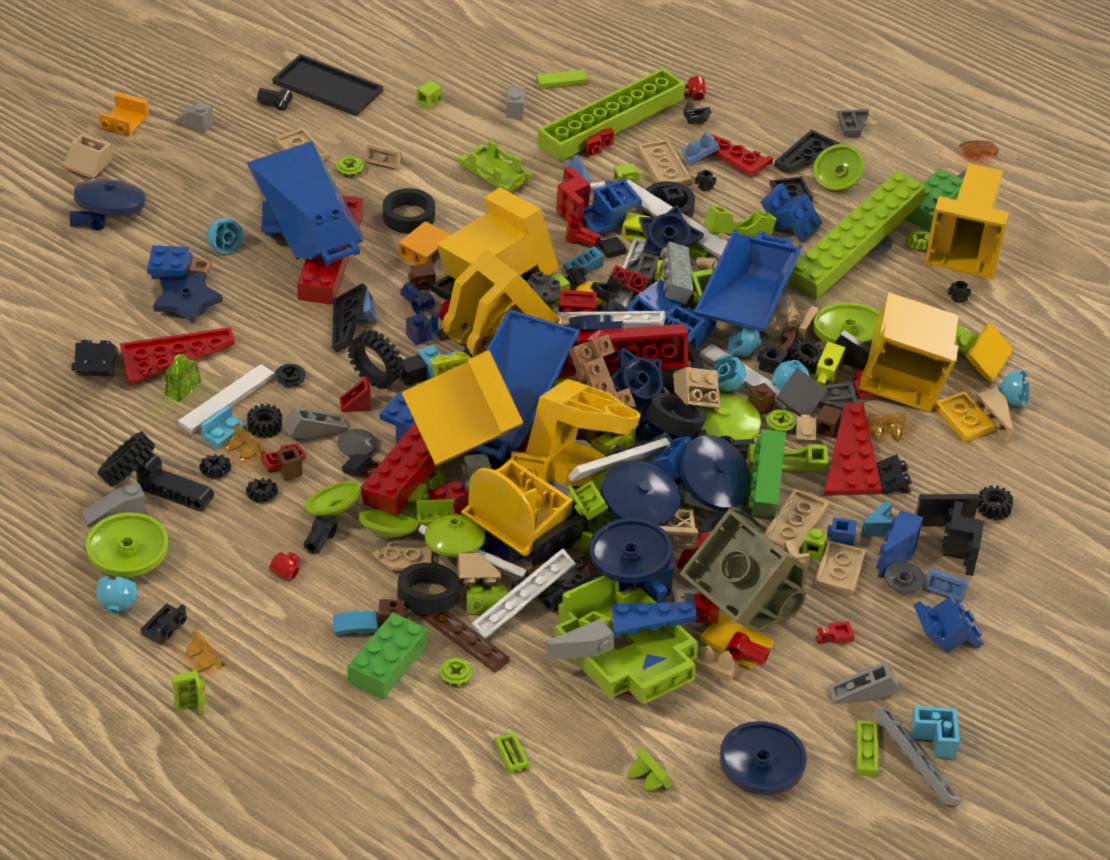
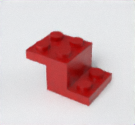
[556,166,591,224]

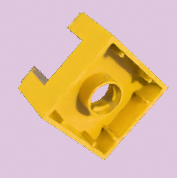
[442,249,560,357]
[526,379,641,487]

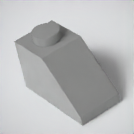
[175,103,213,133]

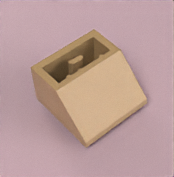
[63,133,112,179]
[673,367,720,408]
[457,553,501,586]

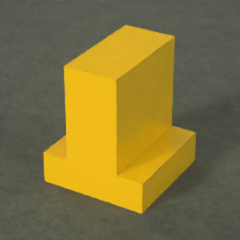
[924,163,1009,280]
[436,187,559,279]
[859,292,959,413]
[402,350,523,467]

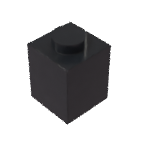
[399,354,427,386]

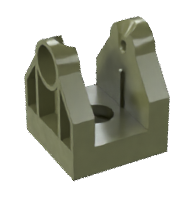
[679,508,807,632]

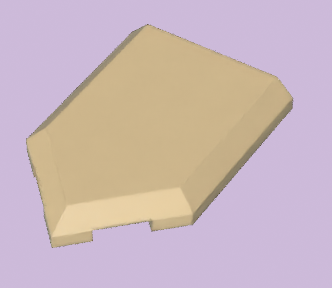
[372,539,433,571]

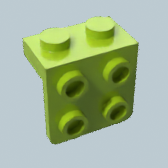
[689,269,713,310]

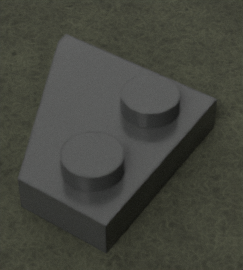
[837,109,869,136]
[626,253,660,284]
[818,382,858,412]

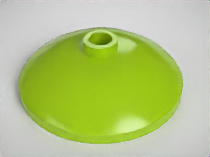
[813,144,865,191]
[305,481,362,517]
[359,509,419,540]
[425,514,485,557]

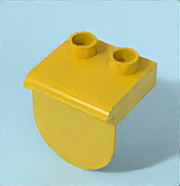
[461,459,573,556]

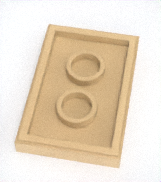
[274,128,330,161]
[814,540,867,596]

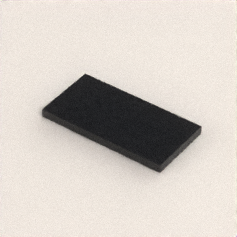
[272,54,383,116]

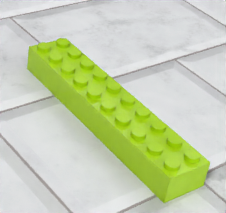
[537,68,685,162]
[788,170,926,300]

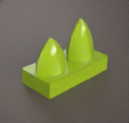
[627,747,673,790]

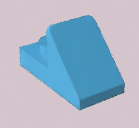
[861,501,892,537]

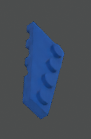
[612,602,696,638]

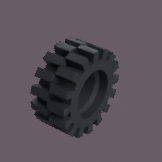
[788,338,824,373]
[247,403,282,438]
[977,485,1013,520]

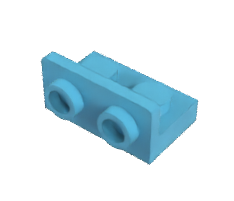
[201,406,246,449]

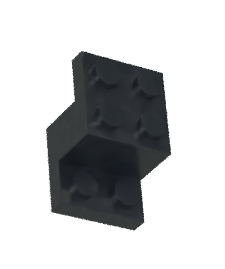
[71,340,119,376]
[942,501,984,576]

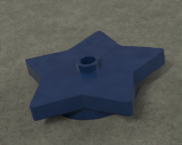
[639,205,704,256]
[153,272,223,322]
[564,315,624,331]
[611,348,667,414]

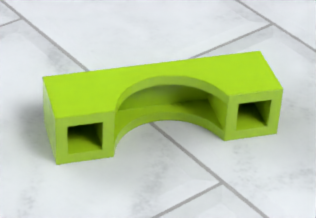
[703,205,776,237]
[747,444,828,472]

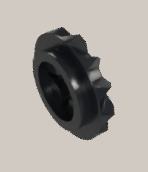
[275,364,306,387]
[199,453,231,478]
[246,477,278,503]

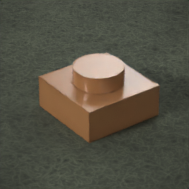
[189,258,212,278]

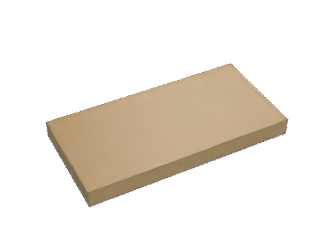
[636,139,693,186]
[764,488,830,553]

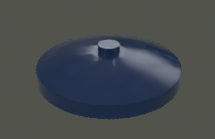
[74,179,145,215]
[679,435,751,510]
[601,461,680,526]
[590,518,672,583]
[719,721,807,795]

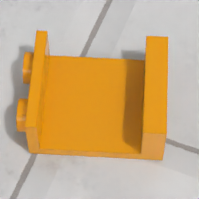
[99,92,149,136]
[399,221,451,265]

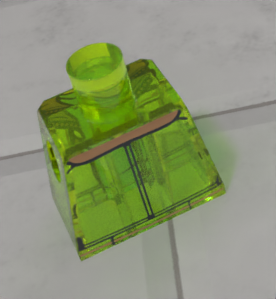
[164,354,201,402]

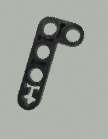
[136,453,215,511]

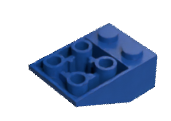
[626,279,688,315]
[652,436,692,480]
[876,510,923,578]

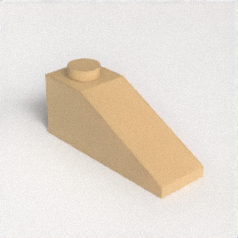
[976,388,1013,443]

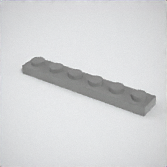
[873,707,962,807]

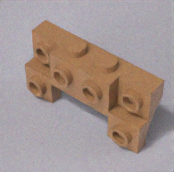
[568,334,636,408]

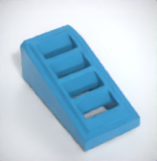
[563,246,604,272]

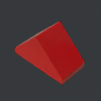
[339,377,371,412]

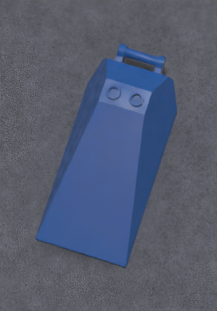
[247,141,363,265]
[694,229,803,332]
[471,309,580,461]

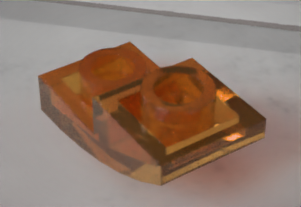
[959,140,999,158]

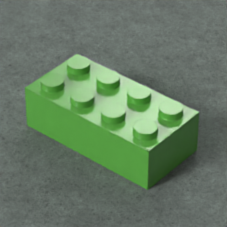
[905,169,963,232]
[748,429,786,519]
[347,613,428,700]

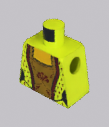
[816,342,845,385]

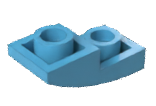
[333,611,379,636]

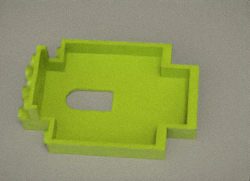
[555,576,698,705]

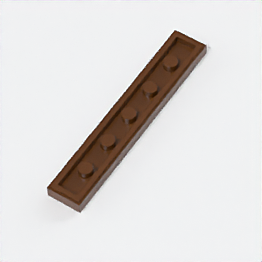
[413,591,509,673]

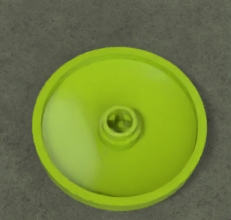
[813,303,879,346]
[698,393,761,440]
[86,513,169,577]

